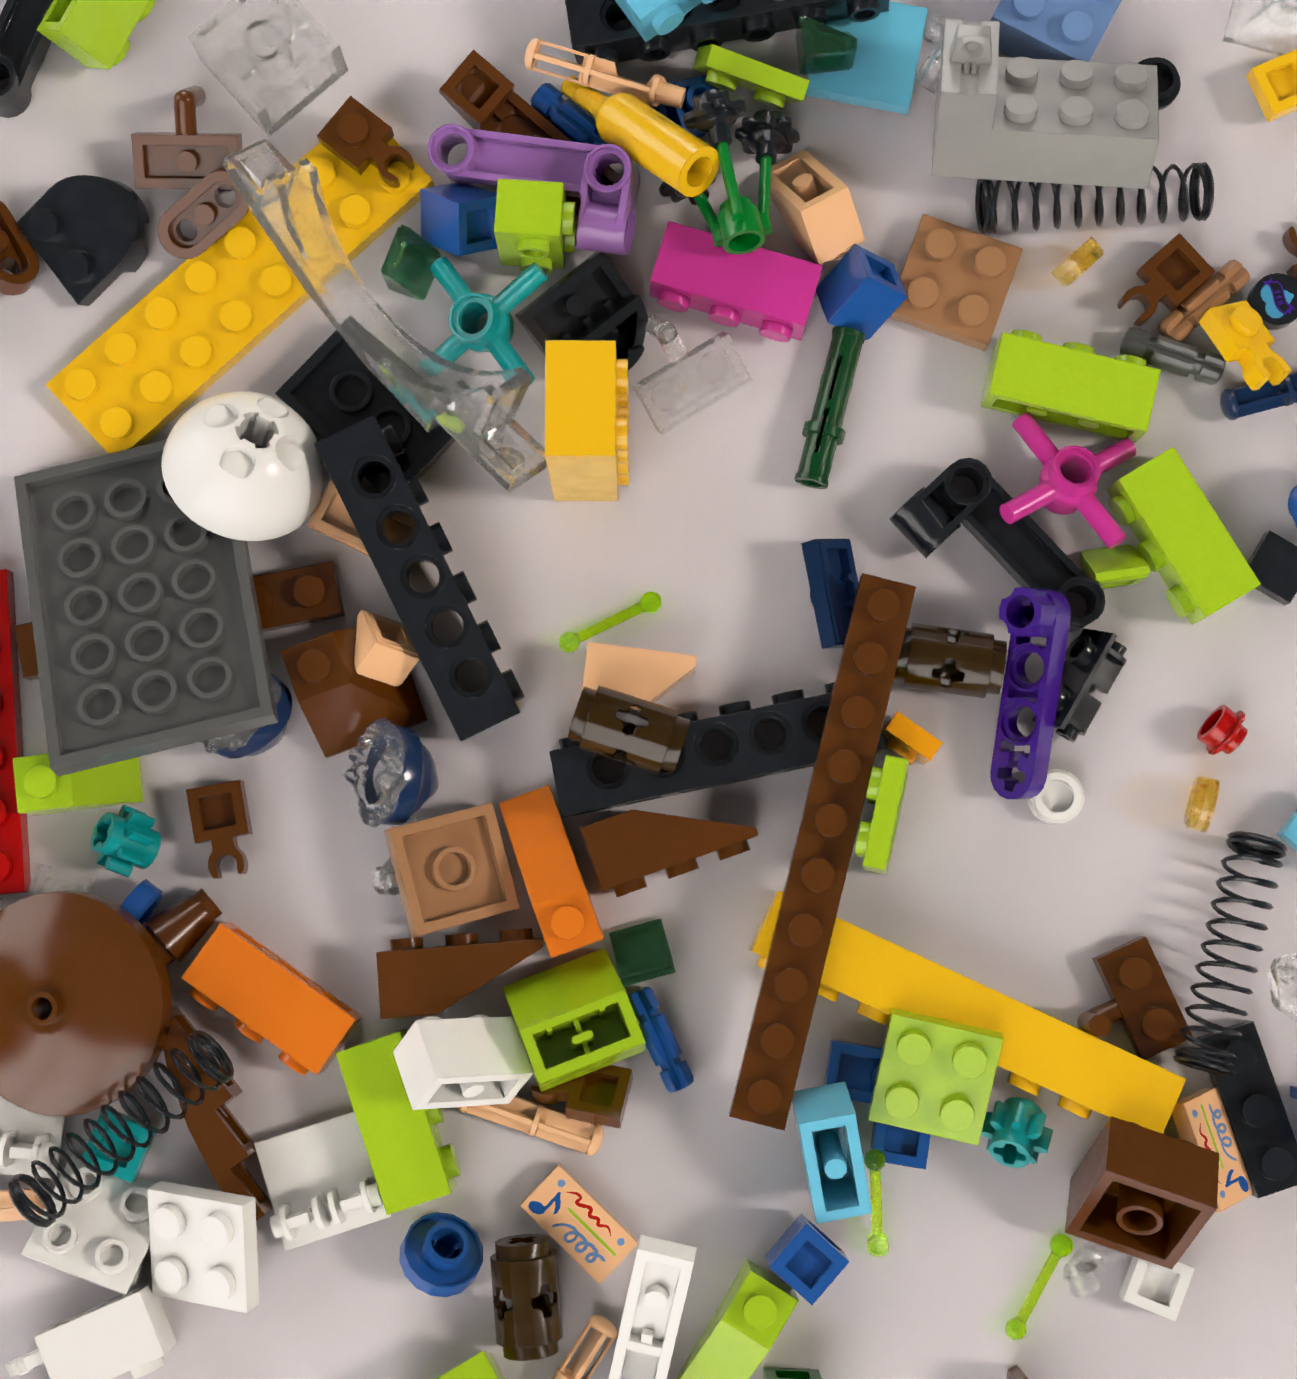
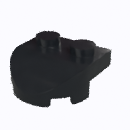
[17,175,150,306]
[515,252,648,371]

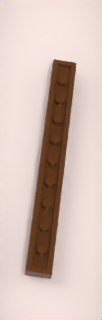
[729,573,916,1131]

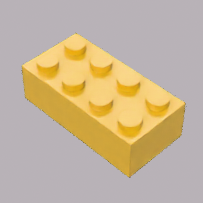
[545,340,629,501]

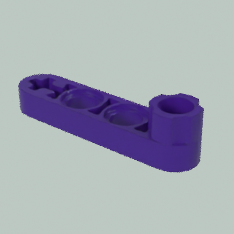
[990,587,1071,799]

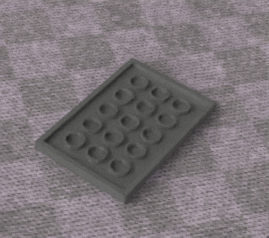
[14,440,279,776]

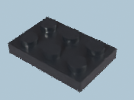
[275,317,467,492]

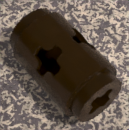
[894,623,1007,698]
[567,685,690,774]
[490,1234,563,1361]

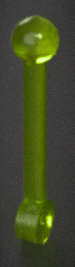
[559,591,662,653]
[864,1149,889,1257]
[1005,1233,1073,1340]

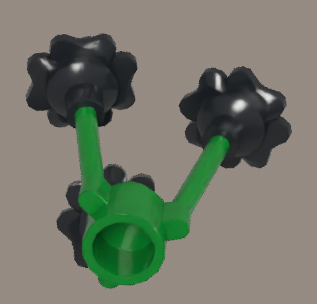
[659,89,800,255]

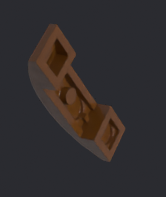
[439,49,622,217]

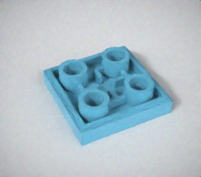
[805,1,928,115]

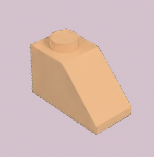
[770,149,866,265]
[581,642,697,711]

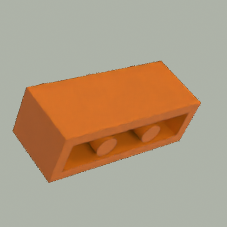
[181,922,363,1076]

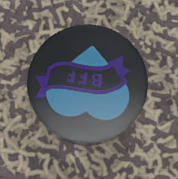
[1247,273,1297,330]

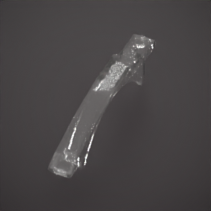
[223,139,547,493]

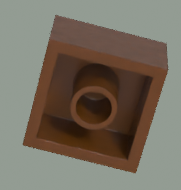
[1065,1116,1219,1270]

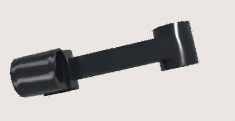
[0,0,53,118]
[889,458,1106,632]

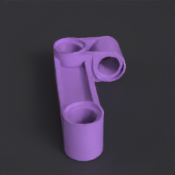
[428,124,640,256]

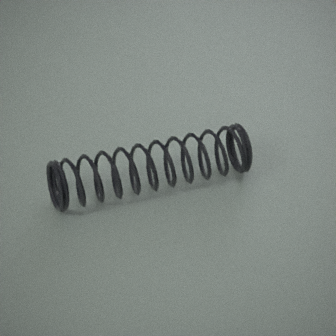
[975,162,1214,234]
[1173,831,1287,1076]
[8,1030,234,1228]

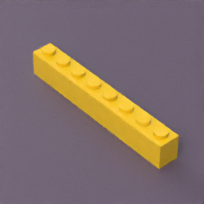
[749,890,1186,1134]

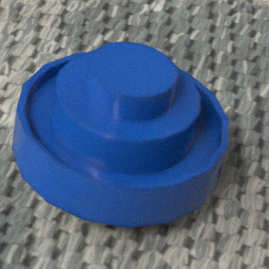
[399,1212,483,1297]

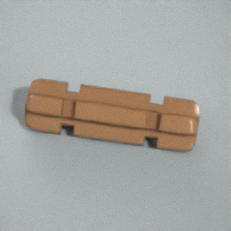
[1157,259,1250,341]

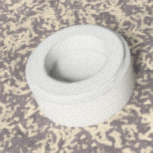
[1027,769,1085,824]

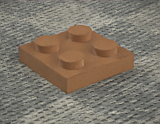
[889,214,1023,351]
[384,802,520,938]

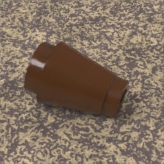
[145,888,222,967]

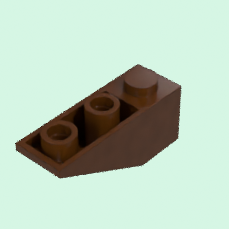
[580,809,759,897]
[376,928,546,1019]

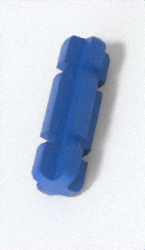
[530,83,608,145]
[628,986,694,1093]

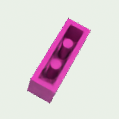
[650,221,823,342]

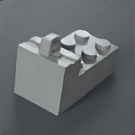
[931,19,1159,189]

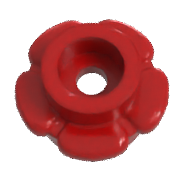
[1197,705,1248,755]

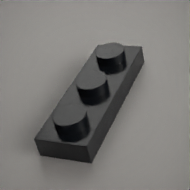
[1196,1020,1297,1199]

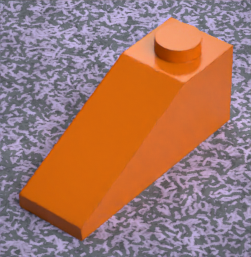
[498,785,605,958]

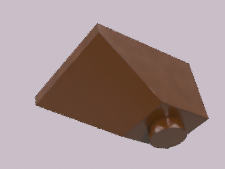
[280,627,428,758]

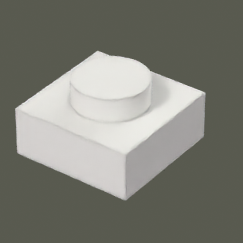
[1118,1256,1195,1322]

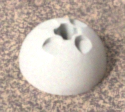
[161,391,324,541]

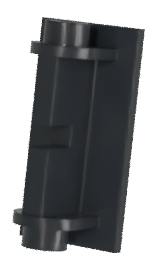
[1032,628,1127,742]

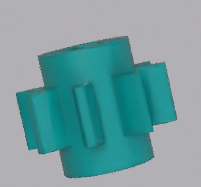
[90,805,161,877]
[981,1097,1053,1168]

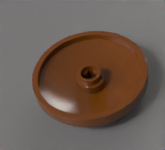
[0,890,172,1116]

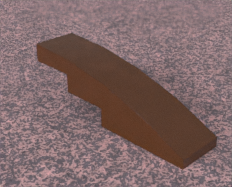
[163,1005,273,1221]

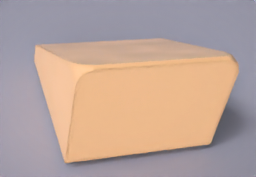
[354,610,420,686]

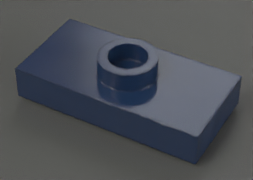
[801,539,859,649]

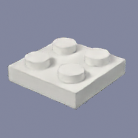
[147,1181,260,1313]

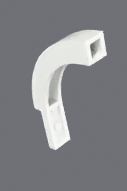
[608,1234,697,1379]

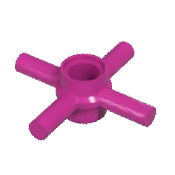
[1000,412,1136,549]

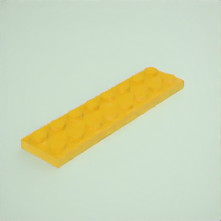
[45,138,434,454]

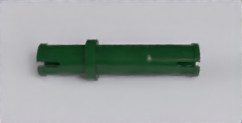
[794,326,865,489]

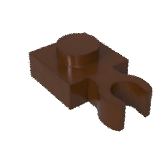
[317,95,415,188]
[1117,233,1216,327]
[186,779,253,879]
[531,1065,633,1128]

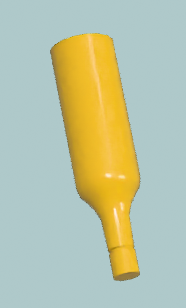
[561,75,719,197]

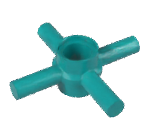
[416,257,548,390]

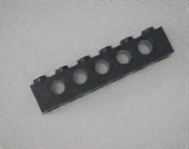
[565,0,889,66]
[314,415,525,741]
[549,682,886,818]

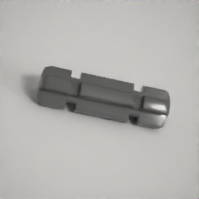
[1120,326,1226,385]

